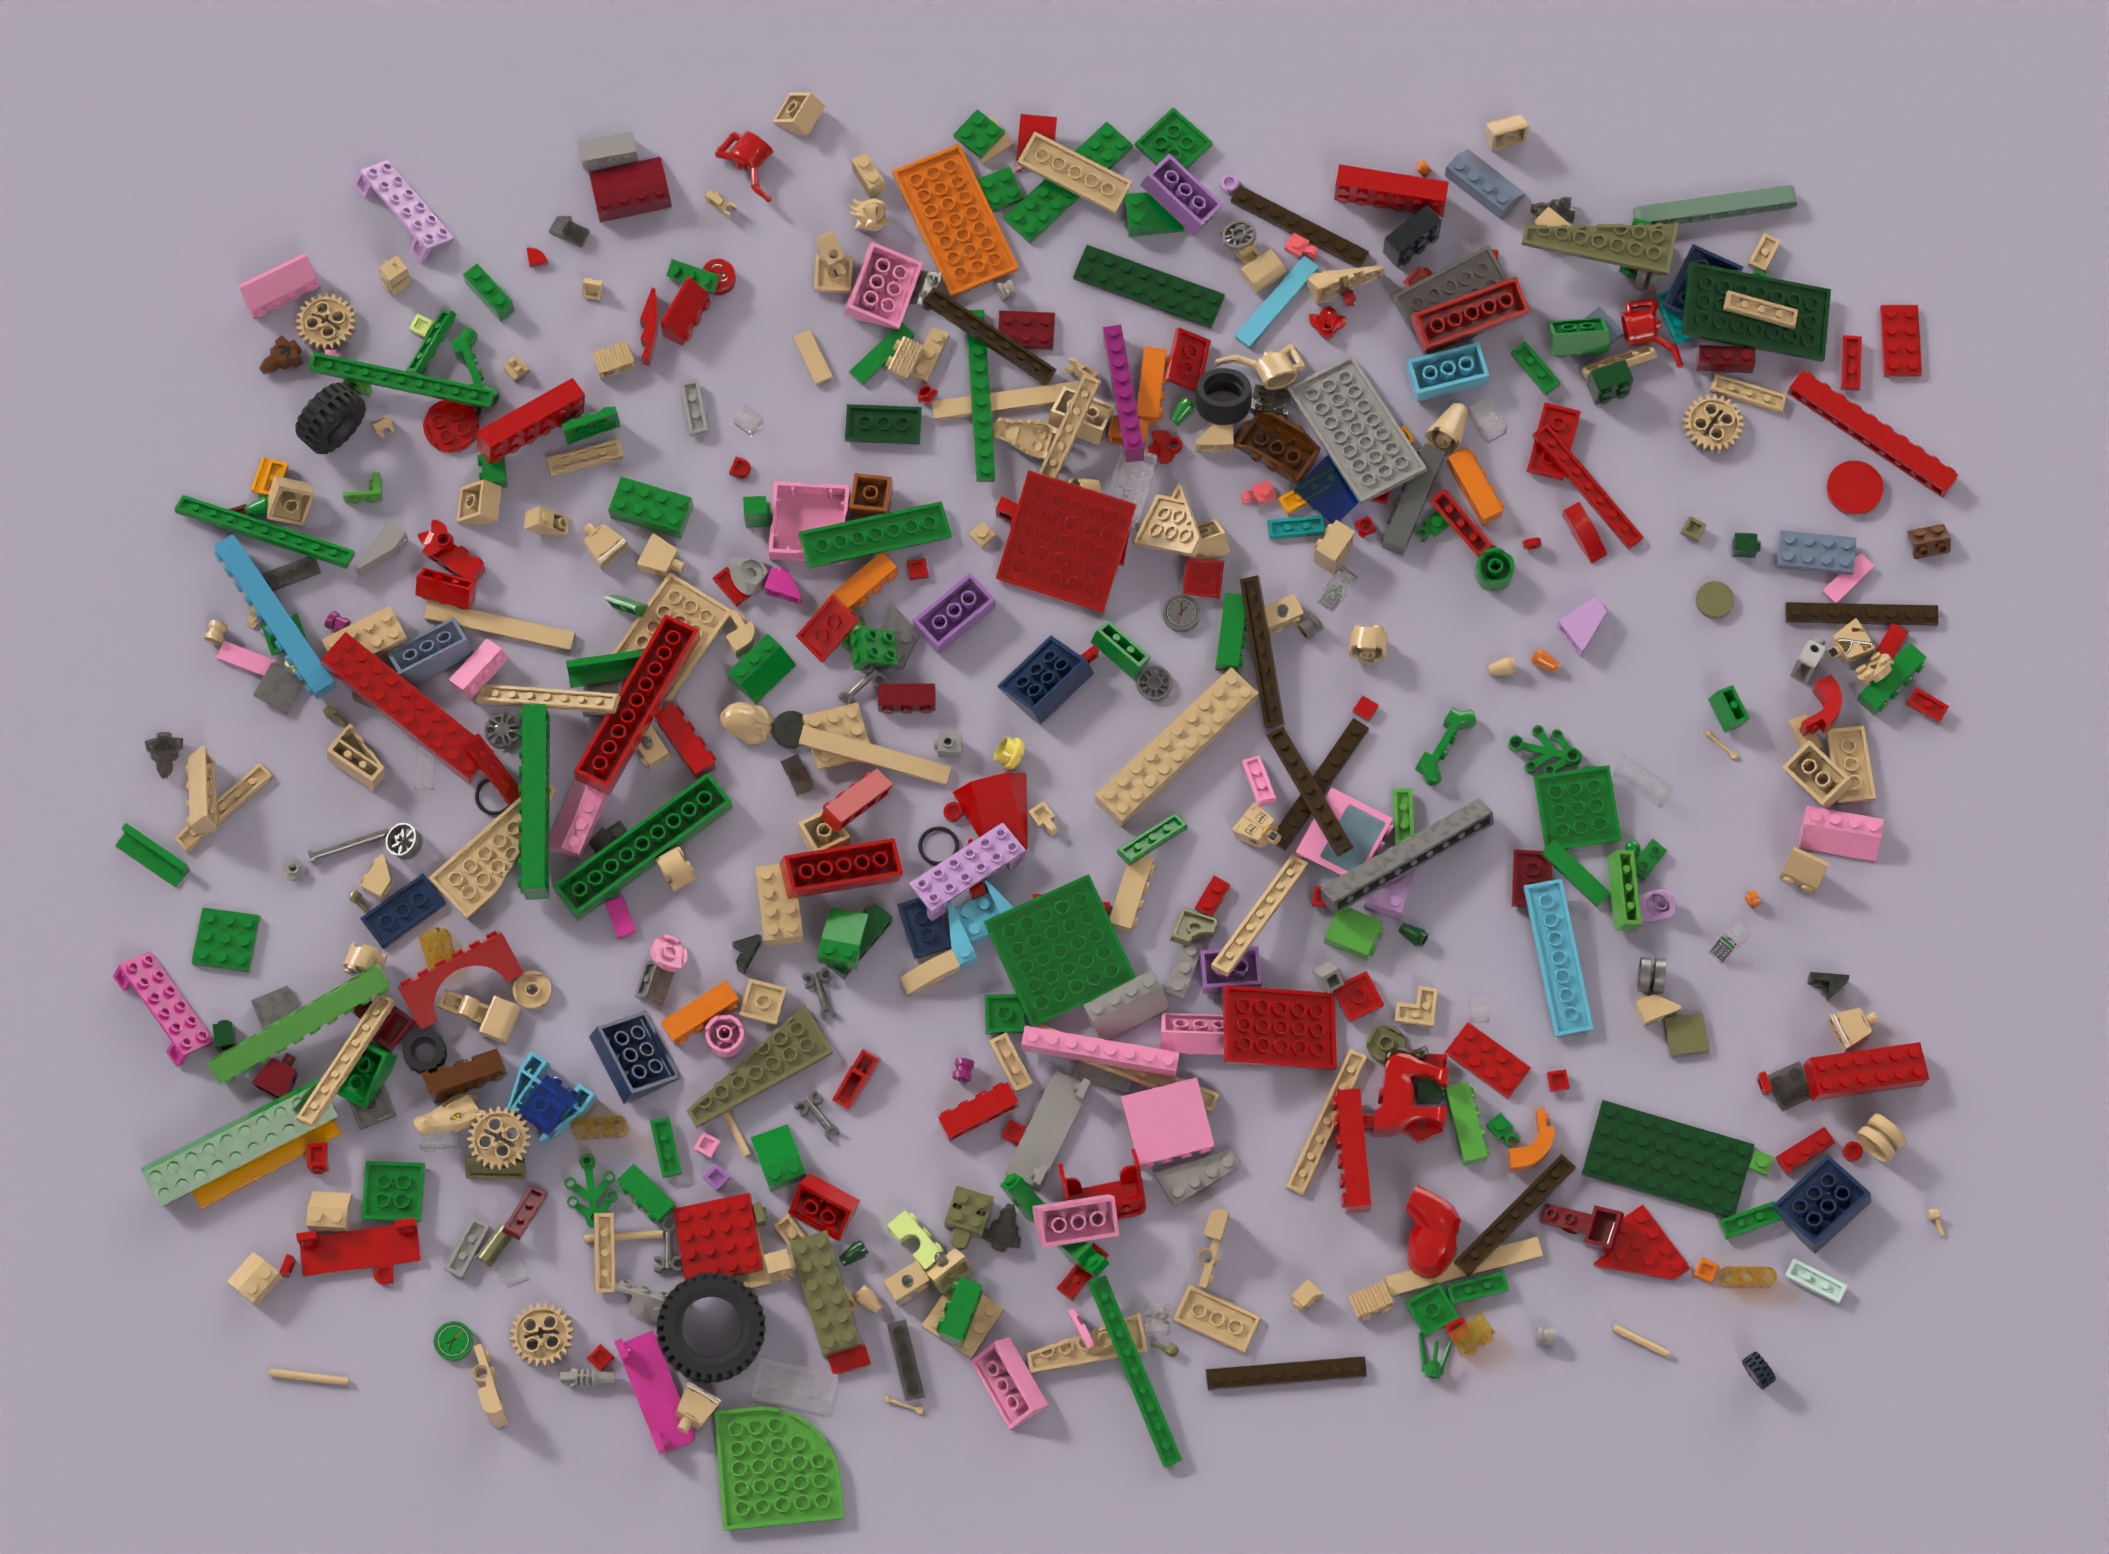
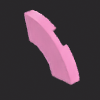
[1067,1308,1094,1348]

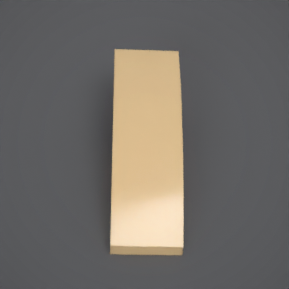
[900,949,960,996]

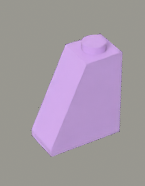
[1557,596,1607,656]

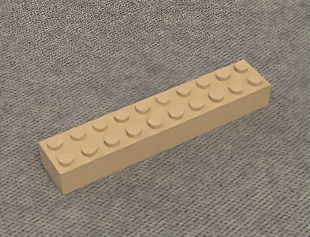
[1095,667,1258,827]

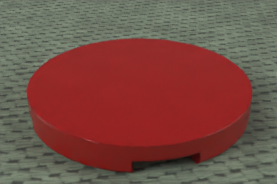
[423,400,480,453]
[1827,460,1884,514]

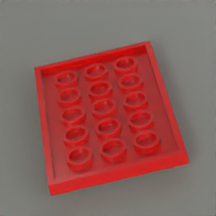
[1222,985,1337,1070]

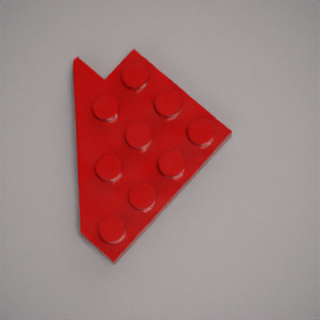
[1593,1204,1690,1281]

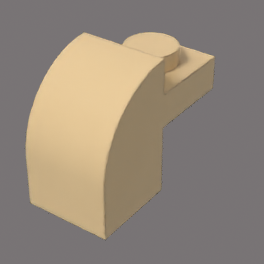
[726,609,756,657]

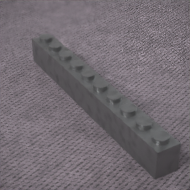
[1320,798,1494,914]

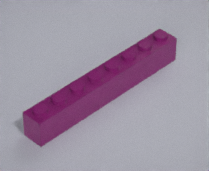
[1103,325,1145,463]

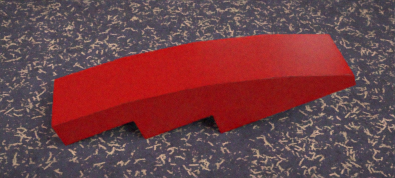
[640,287,659,366]

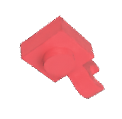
[1284,233,1318,260]
[1241,480,1276,505]

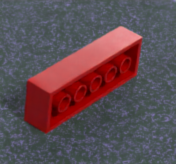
[1334,164,1449,217]
[1410,277,1530,353]
[477,378,585,465]
[779,838,903,899]
[1803,1042,1929,1101]
[1331,1088,1372,1213]

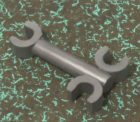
[838,663,886,705]
[802,967,835,1020]
[794,1090,840,1141]
[654,1221,682,1272]

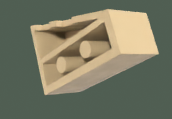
[326,723,385,791]

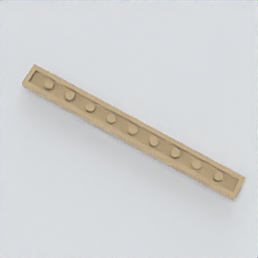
[1036,1024,1220,1113]

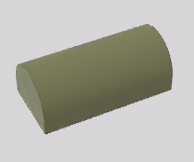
[476,1224,513,1267]

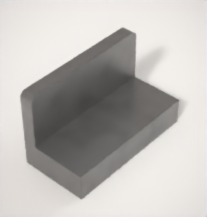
[634,961,674,1005]

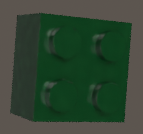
[1587,360,1634,405]

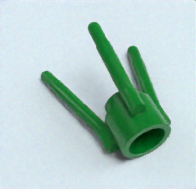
[1418,1332,1452,1379]

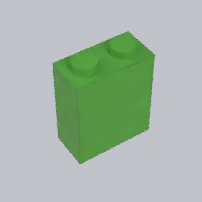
[1324,907,1384,961]

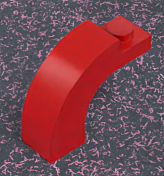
[1799,674,1843,737]

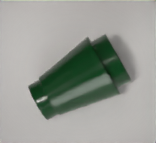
[1398,923,1429,947]
[839,1240,869,1266]

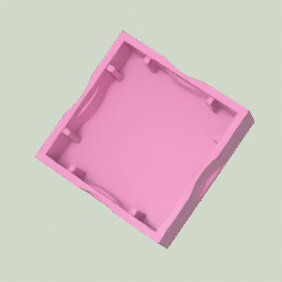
[769,481,850,564]

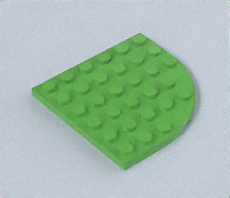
[714,1407,844,1531]

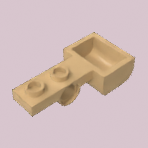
[1219,221,1286,295]
[438,989,521,1045]
[1197,1209,1230,1289]
[472,1344,509,1428]

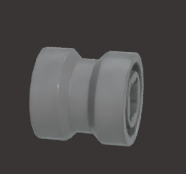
[1297,613,1324,639]

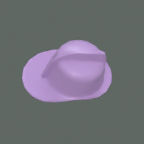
[1639,889,1676,922]

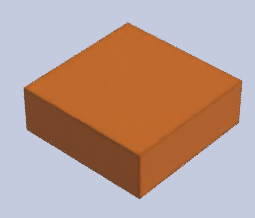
[1693,1257,1719,1284]

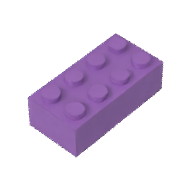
[1140,154,1223,236]
[913,573,996,654]

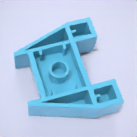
[947,880,1014,971]
[508,1051,598,1146]

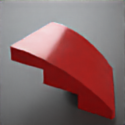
[1015,114,1057,172]

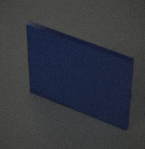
[1293,455,1359,524]

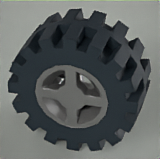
[1742,1351,1776,1390]

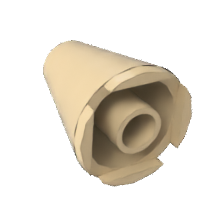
[1425,403,1469,455]

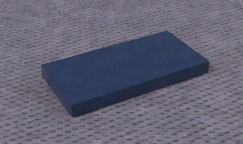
[360,874,446,949]

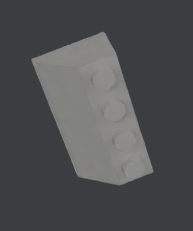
[1083,970,1170,1040]

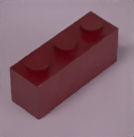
[1696,345,1755,374]
[878,683,936,714]

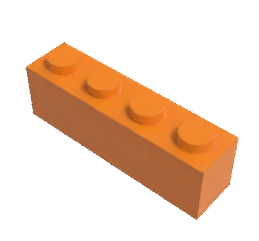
[1137,347,1170,425]
[1447,447,1504,526]
[825,553,898,613]
[661,980,740,1046]

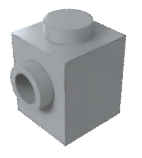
[934,733,963,759]
[1313,961,1345,993]

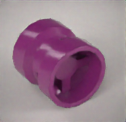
[324,611,351,632]
[952,1058,975,1082]

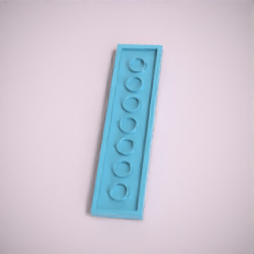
[1523,879,1594,1037]

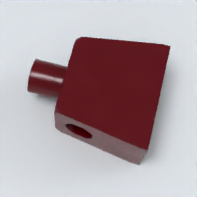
[252,1053,298,1099]

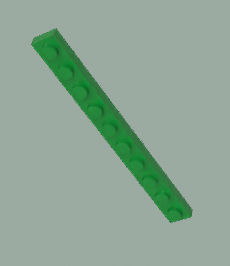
[967,310,996,482]
[308,352,495,410]
[174,495,355,569]
[1087,1275,1182,1468]

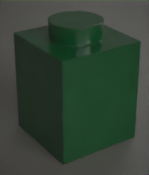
[1732,532,1761,558]
[212,1020,237,1052]
[1417,1080,1445,1104]

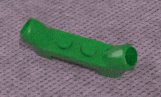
[450,327,499,407]
[1415,707,1476,786]

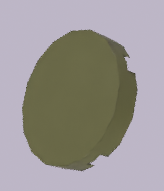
[1696,581,1734,618]
[1366,1024,1406,1064]

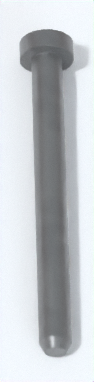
[307,828,390,864]

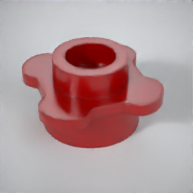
[917,386,938,404]
[1354,517,1376,538]

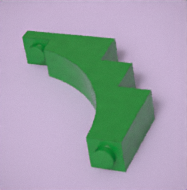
[1000,1172,1110,1277]

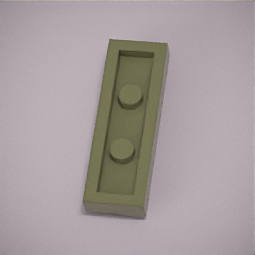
[465,1158,526,1180]

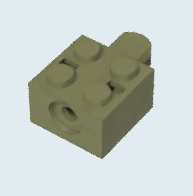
[944,1185,994,1250]

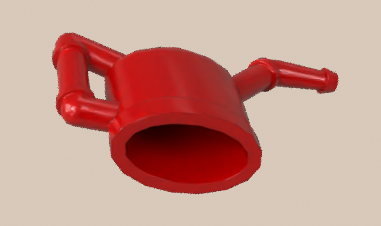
[715,131,774,203]
[1621,298,1683,368]

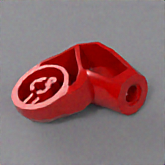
[1406,1185,1461,1279]

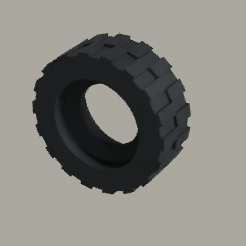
[402,1029,447,1074]

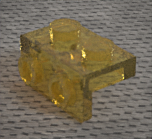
[418,927,455,970]
[1448,1313,1495,1357]

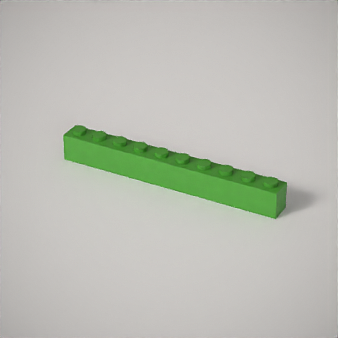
[208,963,390,1084]

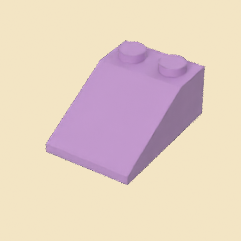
[1363,869,1416,919]

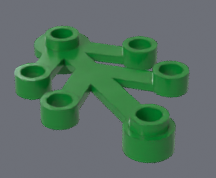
[1508,725,1582,774]
[564,1154,618,1228]

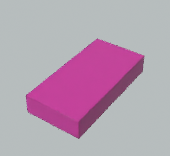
[605,896,636,939]

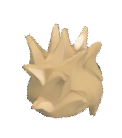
[849,199,890,231]

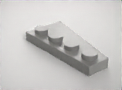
[1153,1149,1241,1207]

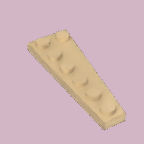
[1026,1313,1148,1374]

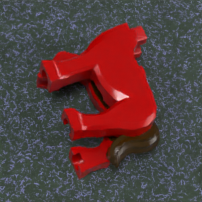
[1363,1046,1448,1144]

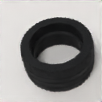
[1195,368,1252,425]

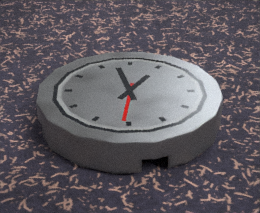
[1162,594,1200,632]

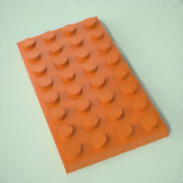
[892,144,1019,298]

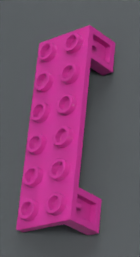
[113,951,214,1067]
[614,1331,696,1455]

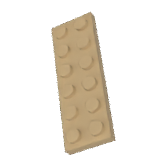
[1017,132,1133,214]

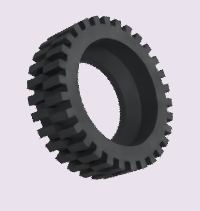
[656,1272,766,1383]

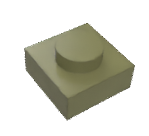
[1681,516,1707,542]
[753,1202,768,1227]

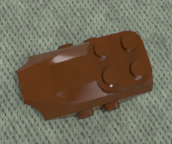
[1233,411,1321,483]

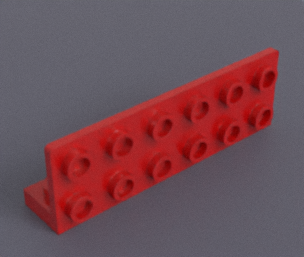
[296,1217,421,1277]

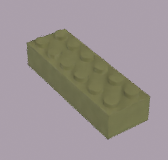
[789,1230,862,1358]

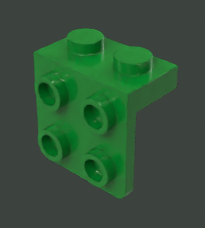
[850,626,898,671]

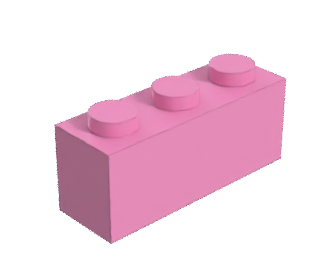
[449,639,509,700]

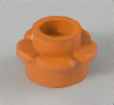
[1416,159,1432,177]
[1745,890,1761,909]

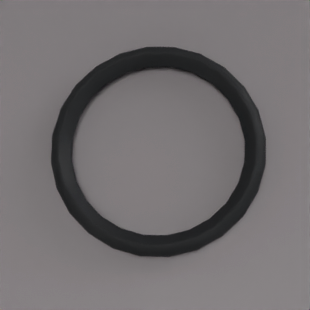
[475,778,509,815]
[918,826,959,865]

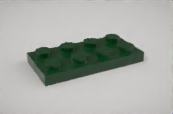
[845,404,922,445]

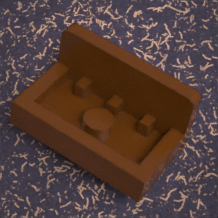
[1907,524,1951,559]

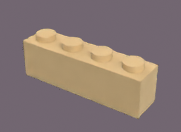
[1110,855,1156,934]

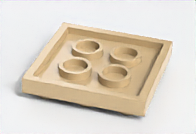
[802,702,870,771]
[922,1279,1004,1359]

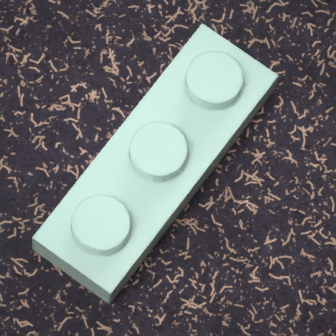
[1784,1258,1848,1304]

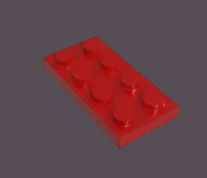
[1880,305,1922,377]
[1526,402,1581,481]
[1444,1022,1531,1099]

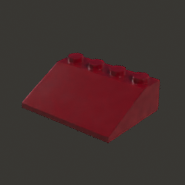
[589,156,672,222]

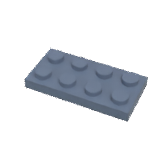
[1777,530,1857,575]

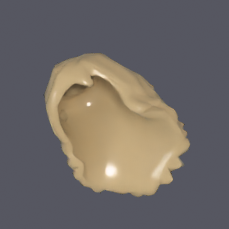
[720,702,774,745]

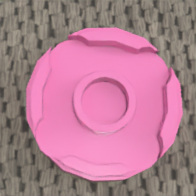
[650,935,688,972]

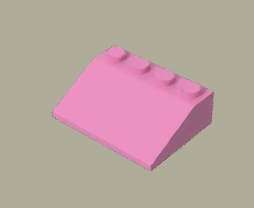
[843,242,923,329]

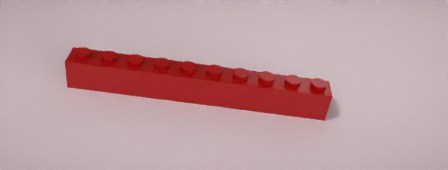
[1787,370,1959,498]

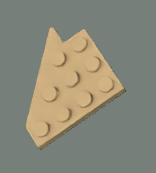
[1133,483,1202,557]

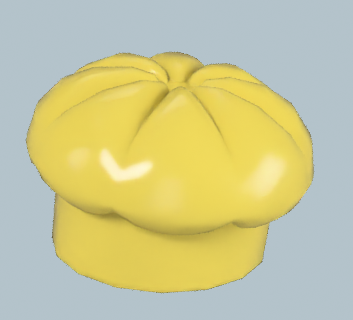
[994,737,1025,770]

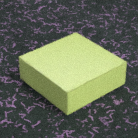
[409,314,434,339]

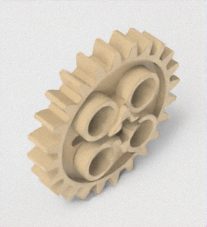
[295,293,357,351]
[1682,394,1744,454]
[467,1106,532,1171]
[509,1302,574,1367]

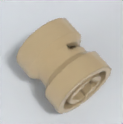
[204,620,228,645]

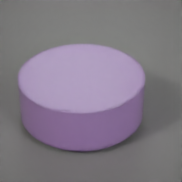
[1220,174,1238,193]

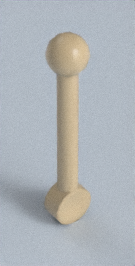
[1705,730,1738,760]
[884,1395,924,1415]

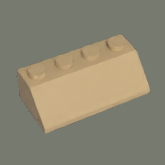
[185,746,218,834]

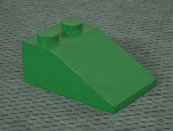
[1125,192,1184,237]
[817,907,869,970]
[337,1042,398,1108]
[750,1124,806,1192]

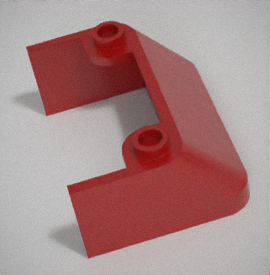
[1058,1148,1146,1220]

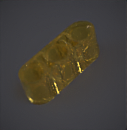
[570,1116,629,1140]
[1717,1266,1777,1288]

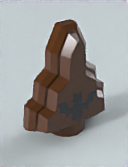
[259,335,304,374]

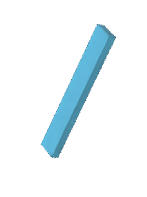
[1235,256,1319,349]

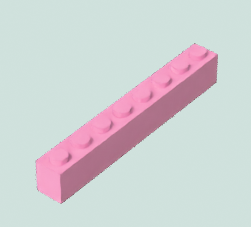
[1021,1026,1179,1077]

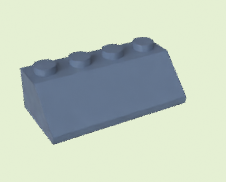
[1445,149,1525,220]
[386,617,474,686]

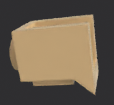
[1291,1279,1324,1311]

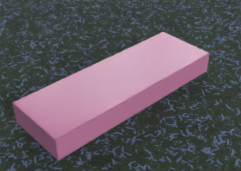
[1822,553,1875,603]
[216,641,277,677]
[1242,755,1277,807]

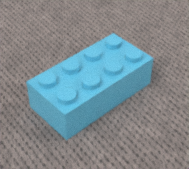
[1405,342,1489,402]

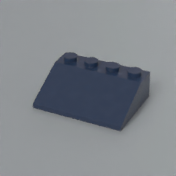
[1662,244,1744,321]
[997,636,1094,724]
[589,1011,680,1104]
[1772,1155,1871,1254]

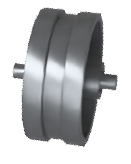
[386,823,423,860]

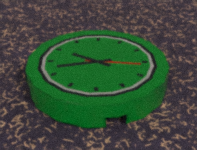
[433,1321,474,1362]

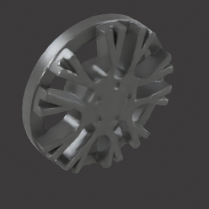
[1222,220,1257,251]
[1137,666,1172,701]
[485,712,521,748]

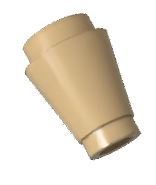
[1488,657,1517,676]
[854,1285,883,1314]

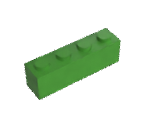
[1607,850,1642,931]
[1445,1082,1490,1166]

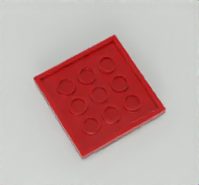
[673,1193,764,1279]

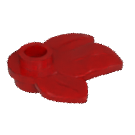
[1309,306,1346,339]
[1146,430,1183,465]
[417,520,454,555]

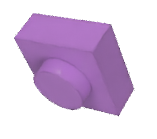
[703,1163,731,1192]

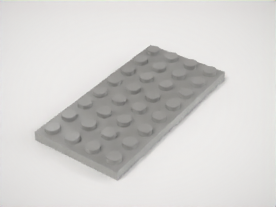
[1287,355,1427,505]

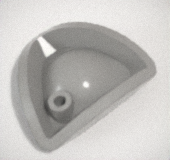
[730,557,772,596]

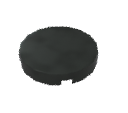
[772,711,804,749]

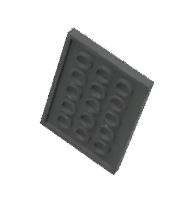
[1392,245,1508,356]

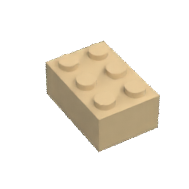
[1782,740,1853,809]

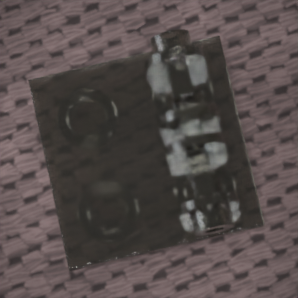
[909,270,943,311]
[1250,384,1291,419]
[1767,1061,1811,1112]

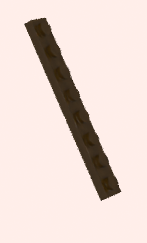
[1230,185,1369,268]
[922,287,1057,385]
[1239,575,1285,728]
[1785,602,1939,626]
[1276,718,1369,851]
[1266,726,1354,857]
[1454,1154,1576,1277]
[1206,1356,1367,1390]

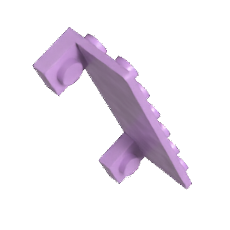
[353,160,454,263]
[910,823,1026,922]

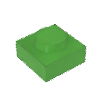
[1748,1150,1774,1176]

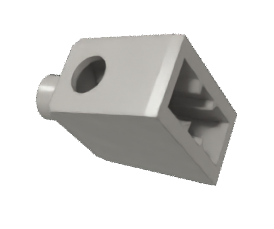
[1790,637,1826,685]

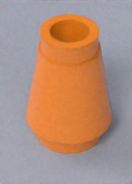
[1530,649,1560,673]

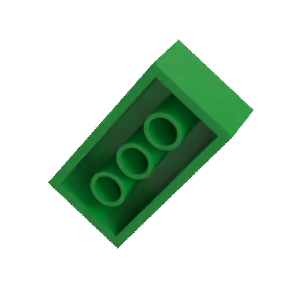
[608,476,694,539]

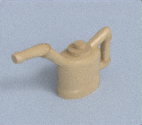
[1215,344,1305,390]

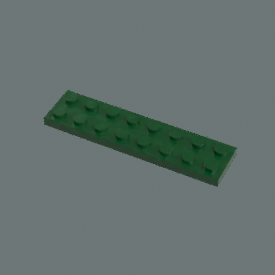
[1073,245,1225,329]

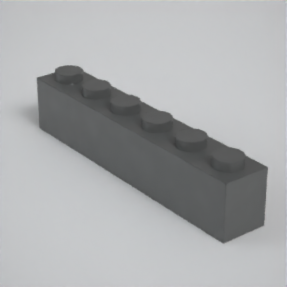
[1380,444,1446,555]

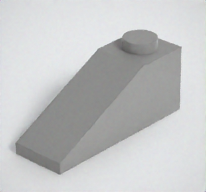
[356,521,408,575]

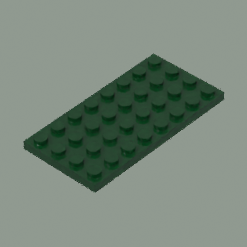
[1681,262,1831,362]
[1581,1100,1754,1218]

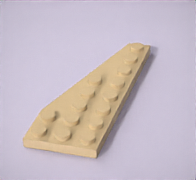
[428,783,557,920]

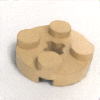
[1856,652,1894,685]
[513,971,552,1010]

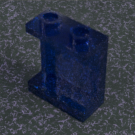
[518,1075,580,1139]

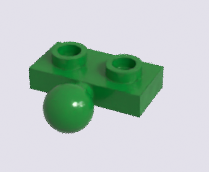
[1625,838,1668,881]

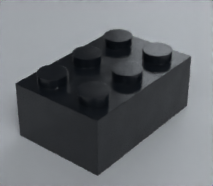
[1383,205,1442,268]

